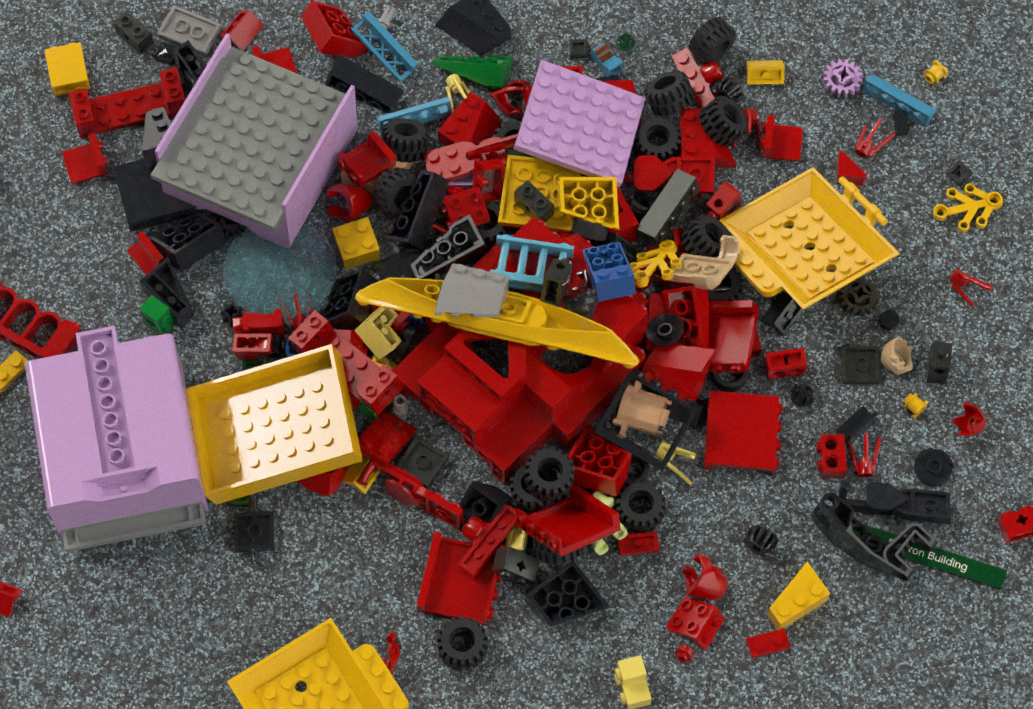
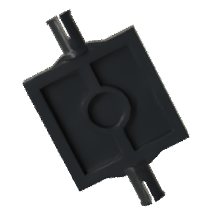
[234,499,275,565]

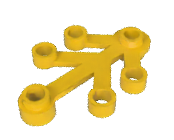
[932,183,1003,233]
[630,240,682,288]

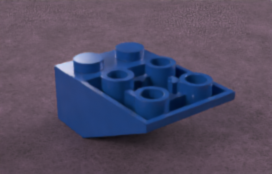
[582,242,636,302]

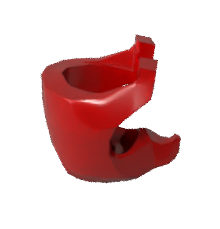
[326,184,372,223]
[681,553,728,600]

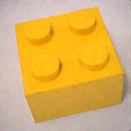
[332,217,381,270]

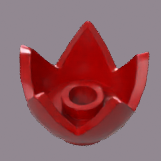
[951,402,986,436]

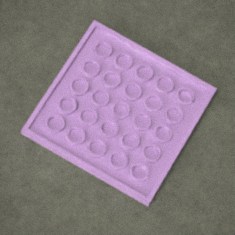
[514,60,645,187]

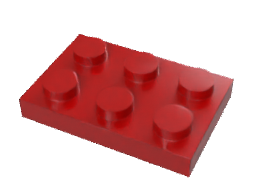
[358,410,417,467]

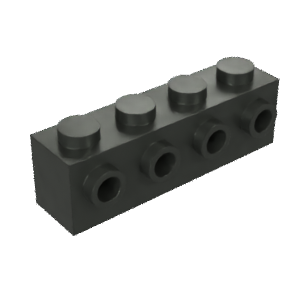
[636,169,700,246]

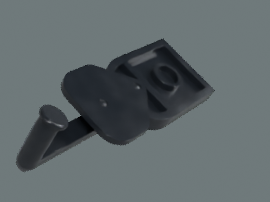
[838,481,951,525]

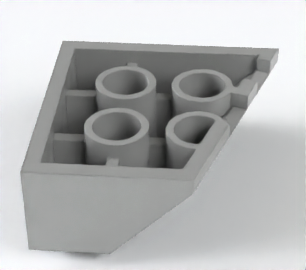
[435,263,510,318]

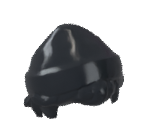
[625,193,656,224]
[563,288,598,319]

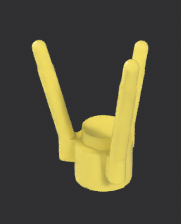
[445,74,470,113]
[656,442,697,485]

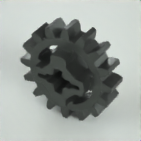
[838,276,880,317]

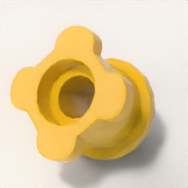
[924,60,948,85]
[903,393,929,419]

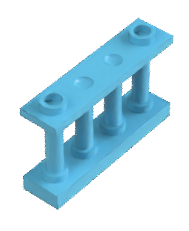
[490,234,574,296]

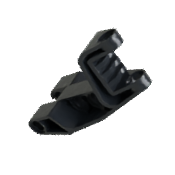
[811,492,937,581]

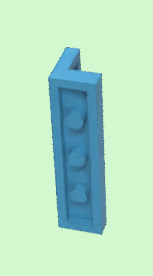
[351,11,418,83]
[863,74,936,127]
[376,97,452,134]

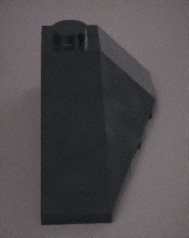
[410,214,490,279]

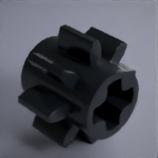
[220,302,243,327]
[267,335,286,358]
[790,383,814,407]

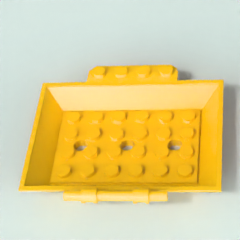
[719,167,900,310]
[227,618,409,709]

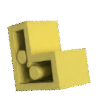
[355,307,402,360]
[614,655,652,709]

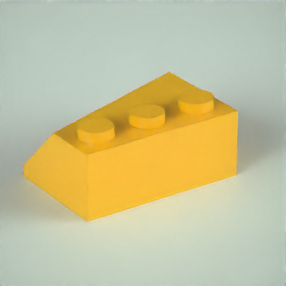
[557,177,619,230]

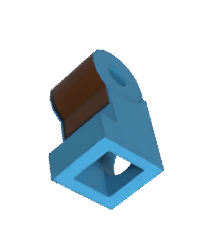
[591,43,623,77]

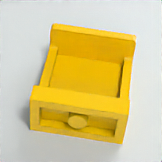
[45,42,91,96]

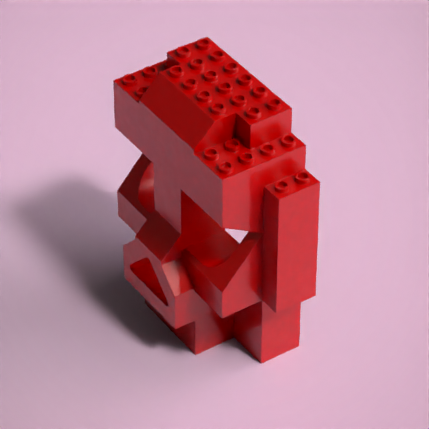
[392,216,648,485]

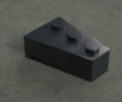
[173,40,206,100]
[139,257,194,327]

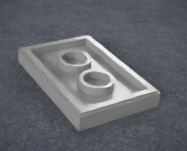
[157,5,222,56]

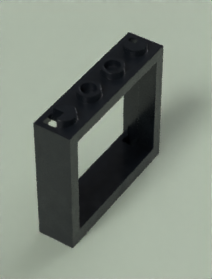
[595,369,699,471]

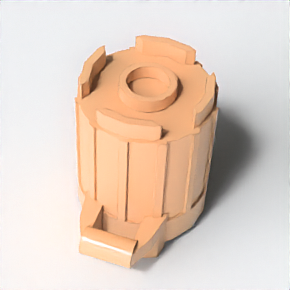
[613,381,672,438]

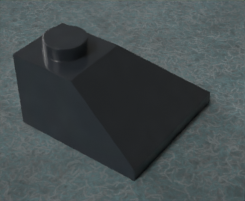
[459,481,513,523]

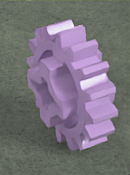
[823,59,863,98]

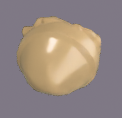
[881,338,913,375]

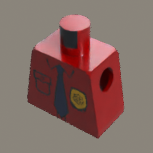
[706,181,741,221]

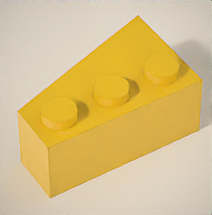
[767,562,830,630]

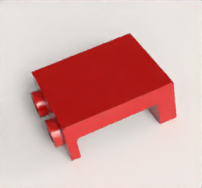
[337,131,397,188]

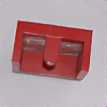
[472,158,506,202]

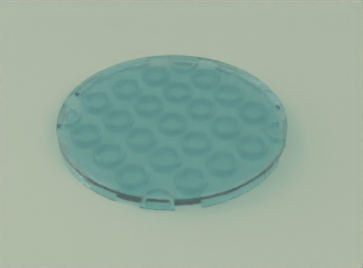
[223,222,337,321]

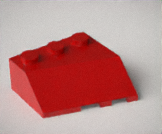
[301,0,370,58]

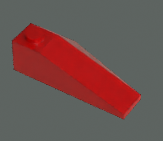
[662,286,709,349]
[296,465,349,496]

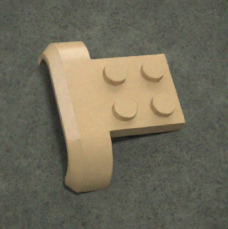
[668,235,739,290]

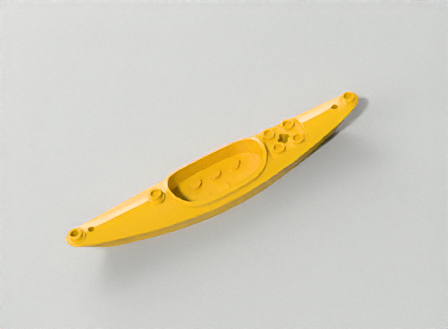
[355,277,639,368]

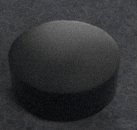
[880,310,900,330]

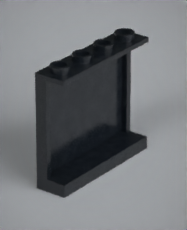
[113,158,203,232]

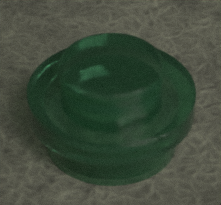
[617,33,635,51]

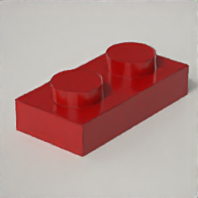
[618,531,659,557]
[746,628,790,659]

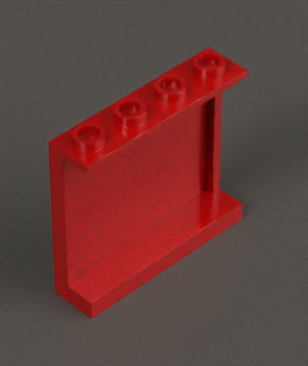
[708,300,759,373]
[704,391,783,476]
[515,484,621,556]
[417,531,504,625]

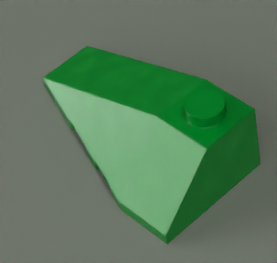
[432,55,514,89]

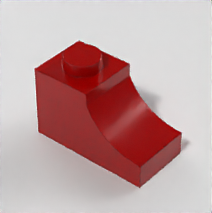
[232,333,273,360]

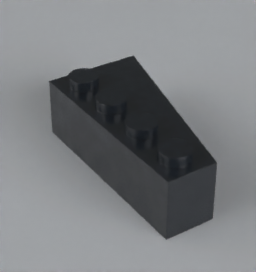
[325,55,404,113]

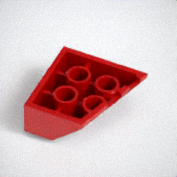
[438,91,501,146]
[679,108,736,168]
[642,343,716,401]
[568,424,632,497]

